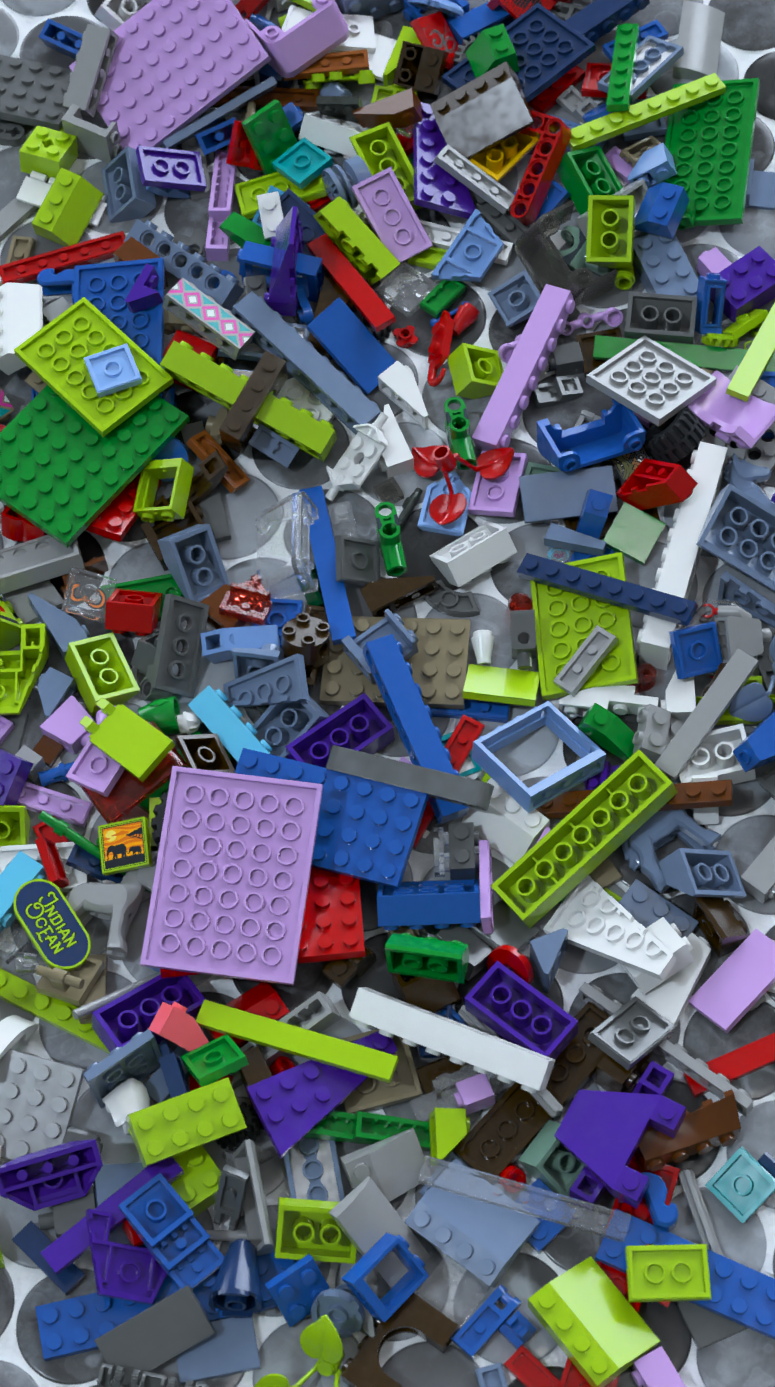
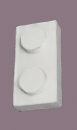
[256,191,284,241]

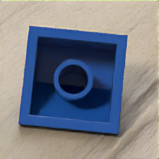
[634,182,690,239]

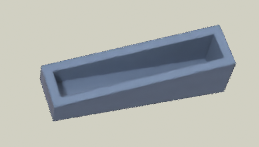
[544,523,606,556]

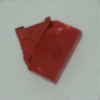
[219,574,272,626]

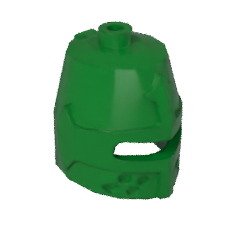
[138,696,181,737]

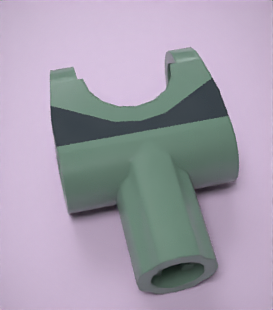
[544,226,614,279]

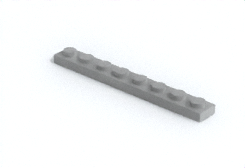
[579,982,753,1117]

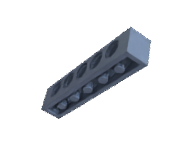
[124,219,244,311]

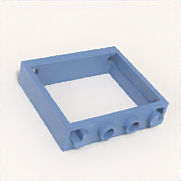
[471,701,606,813]

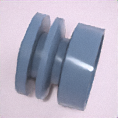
[322,155,371,208]

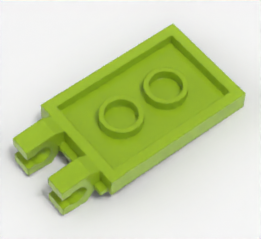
[79,697,175,782]

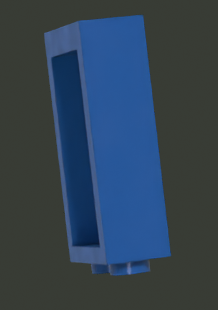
[237,241,324,302]

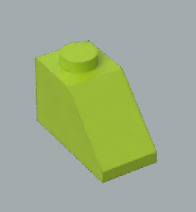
[429,1108,470,1166]

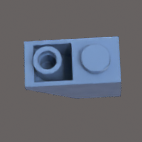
[627,143,677,188]

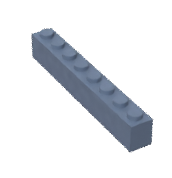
[232,291,381,435]

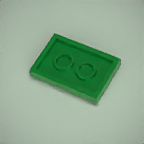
[241,99,297,175]

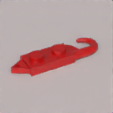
[427,310,455,387]

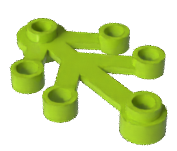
[302,70,375,89]

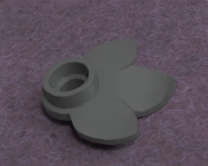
[167,228,207,261]

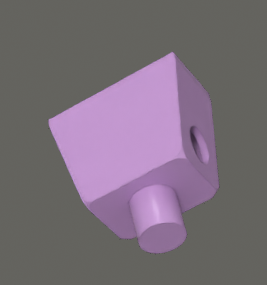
[40,695,95,754]

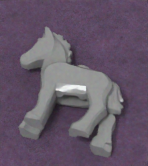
[65,851,158,960]

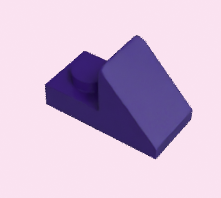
[125,263,163,313]

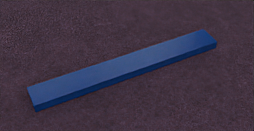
[299,486,356,645]

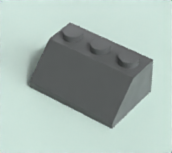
[625,291,697,344]

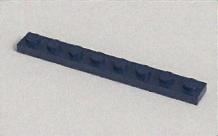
[517,553,698,627]

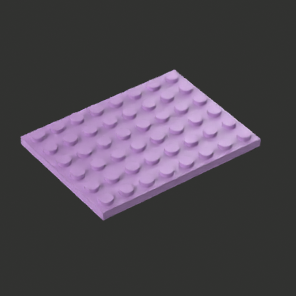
[69,0,271,150]
[140,766,323,986]

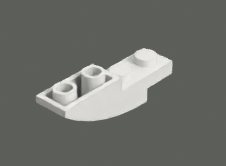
[559,685,659,718]

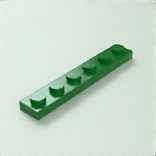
[606,23,640,112]

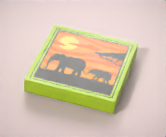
[98,816,152,876]

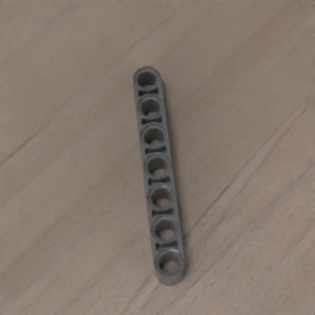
[326,745,494,811]

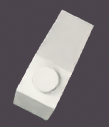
[378,360,429,430]
[377,404,414,479]
[660,670,696,722]

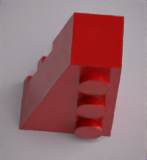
[616,458,698,510]

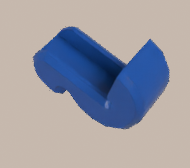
[37,268,75,305]
[618,1172,678,1232]

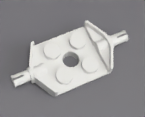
[324,412,389,502]

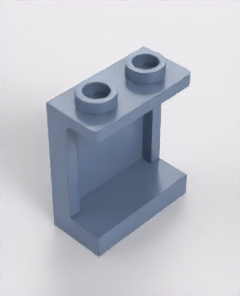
[341,609,418,684]

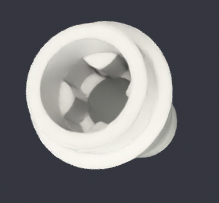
[471,630,495,666]

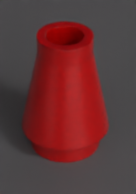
[453,302,479,337]

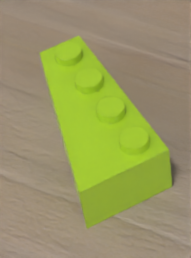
[313,196,401,286]

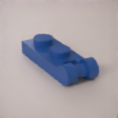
[452,1284,522,1359]

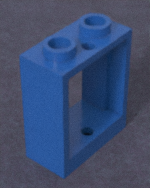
[341,1232,429,1323]

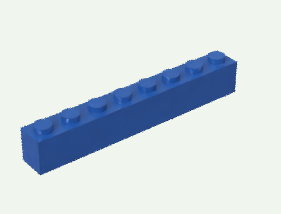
[363,634,470,825]

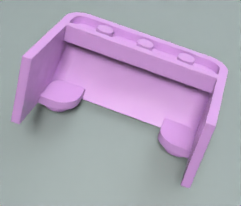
[245,0,349,78]

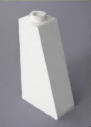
[631,933,711,1038]

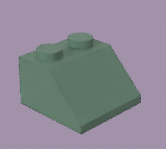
[518,1120,585,1199]

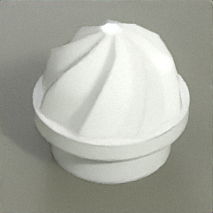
[177,711,201,735]

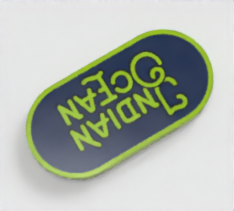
[13,879,91,971]

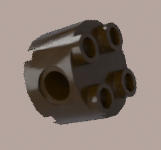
[282,613,330,669]

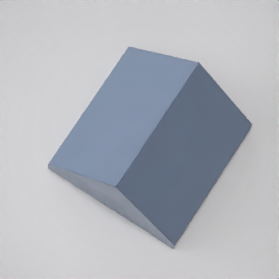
[530,928,568,992]

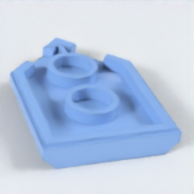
[417,471,472,537]

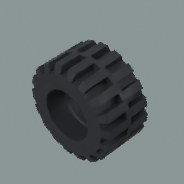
[644,406,706,463]

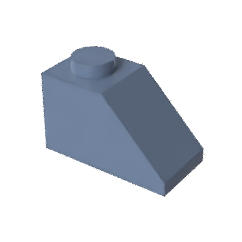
[37,667,78,720]

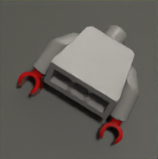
[702,604,772,679]

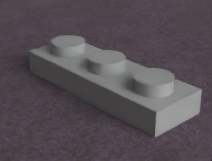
[553,625,618,697]

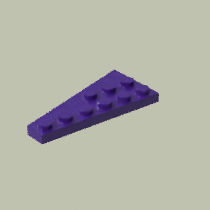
[413,102,476,219]
[246,1031,397,1159]

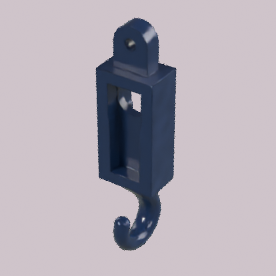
[158,1040,191,1098]

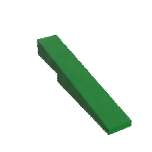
[304,1111,458,1151]

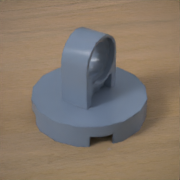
[311,1284,366,1338]

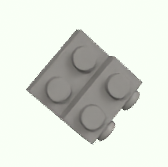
[632,704,685,762]

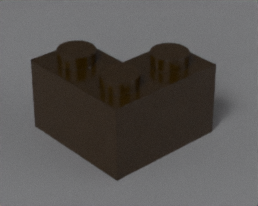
[595,1052,652,1093]

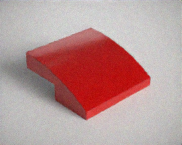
[226,120,263,171]

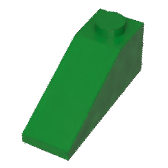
[578,703,635,762]

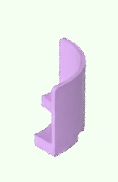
[688,371,775,449]

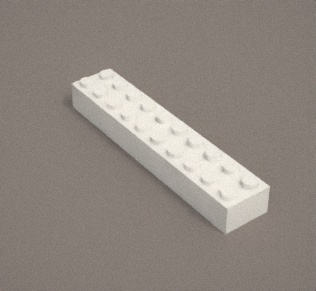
[636,441,728,671]

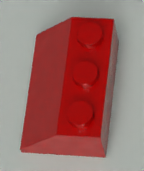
[205,982,290,1048]

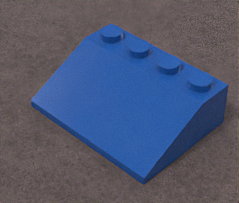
[377,879,480,930]

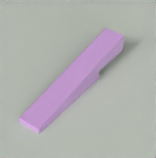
[205,150,237,261]

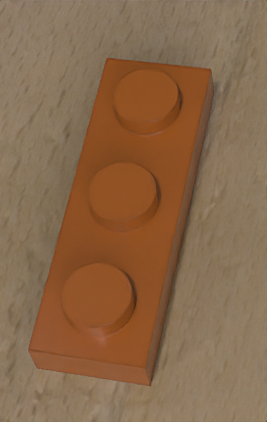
[187,430,250,494]

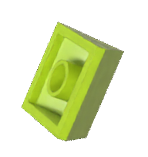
[0,805,31,846]

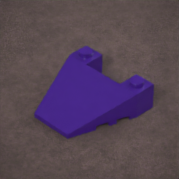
[264,206,304,316]
[554,1089,686,1209]

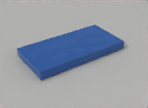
[306,297,396,395]

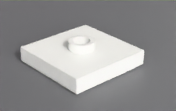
[333,14,376,53]

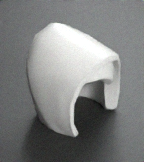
[102,1078,151,1135]

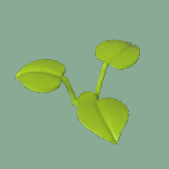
[254,1314,345,1387]

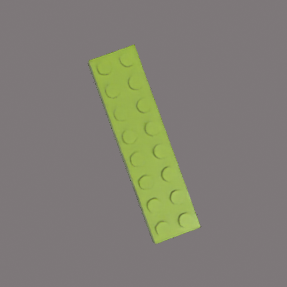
[160,341,337,462]
[491,750,678,929]

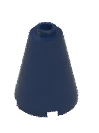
[208,1238,263,1318]

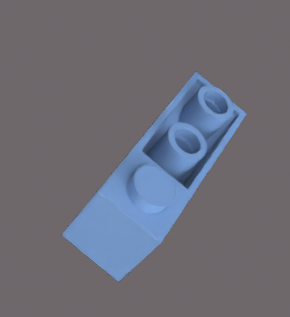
[200,625,280,664]

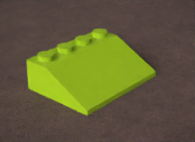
[528,1256,660,1387]

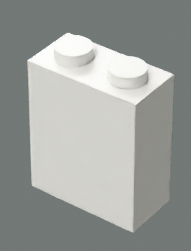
[620,917,695,995]

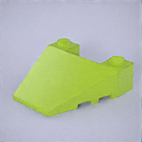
[0,623,49,715]

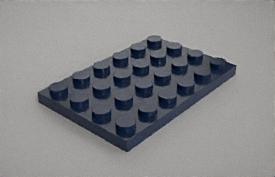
[442,3,596,103]

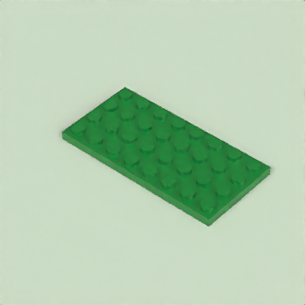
[659,78,760,226]

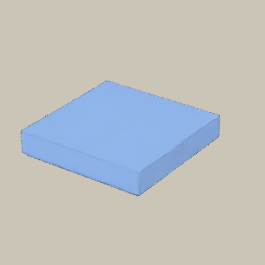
[84,343,143,398]

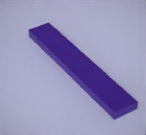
[40,1157,184,1275]

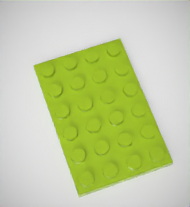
[14,297,174,437]
[530,552,638,700]

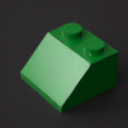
[465,24,519,78]

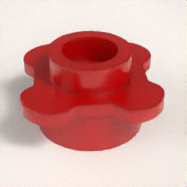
[393,325,418,348]

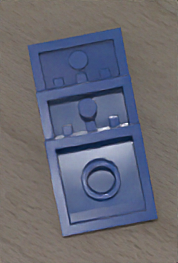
[118,1173,224,1290]

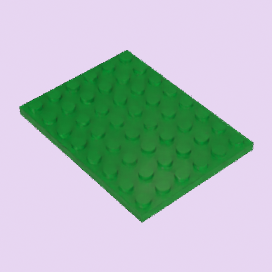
[0,385,190,548]

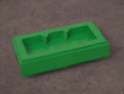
[420,280,466,319]

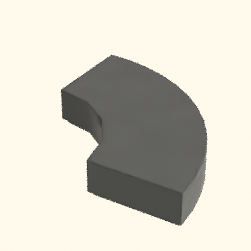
[424,580,480,618]

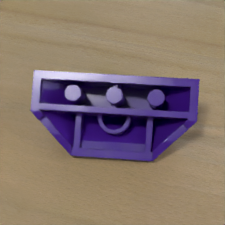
[0,1139,103,1211]

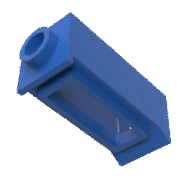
[694,273,728,334]

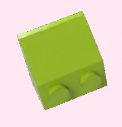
[447,343,504,399]

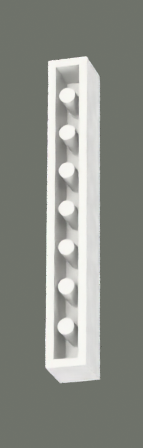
[349,987,555,1093]

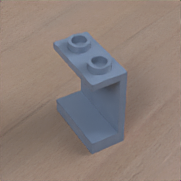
[745,159,775,210]

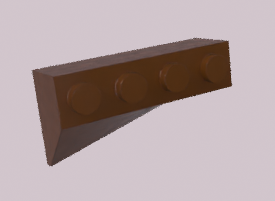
[634,1089,741,1172]

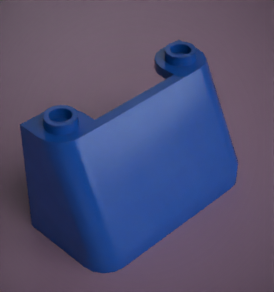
[537,399,646,472]

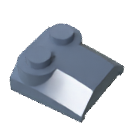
[487,270,541,328]
[231,643,284,679]

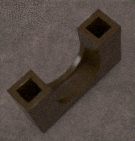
[219,351,288,455]
[341,1292,459,1387]

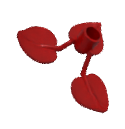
[412,445,514,525]

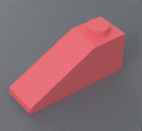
[149,1001,209,1052]

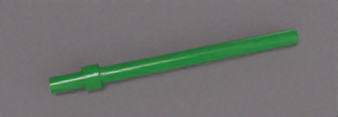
[38,810,152,894]

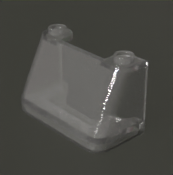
[254,491,318,599]

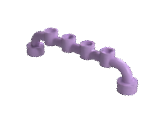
[498,307,623,363]

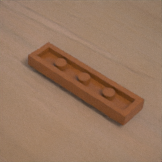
[284,49,369,81]

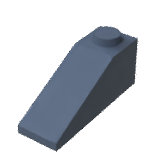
[27,593,91,660]

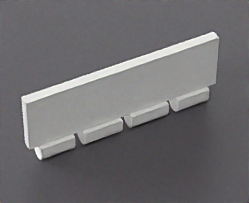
[16,171,107,228]

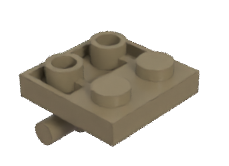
[35,956,105,1007]

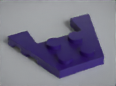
[86,1209,167,1305]

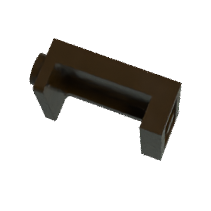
[140,500,215,571]

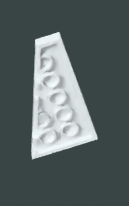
[543,875,677,980]

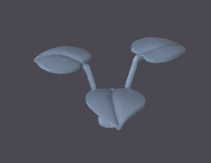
[729,636,775,722]

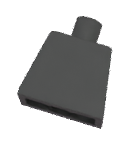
[38,1185,96,1238]

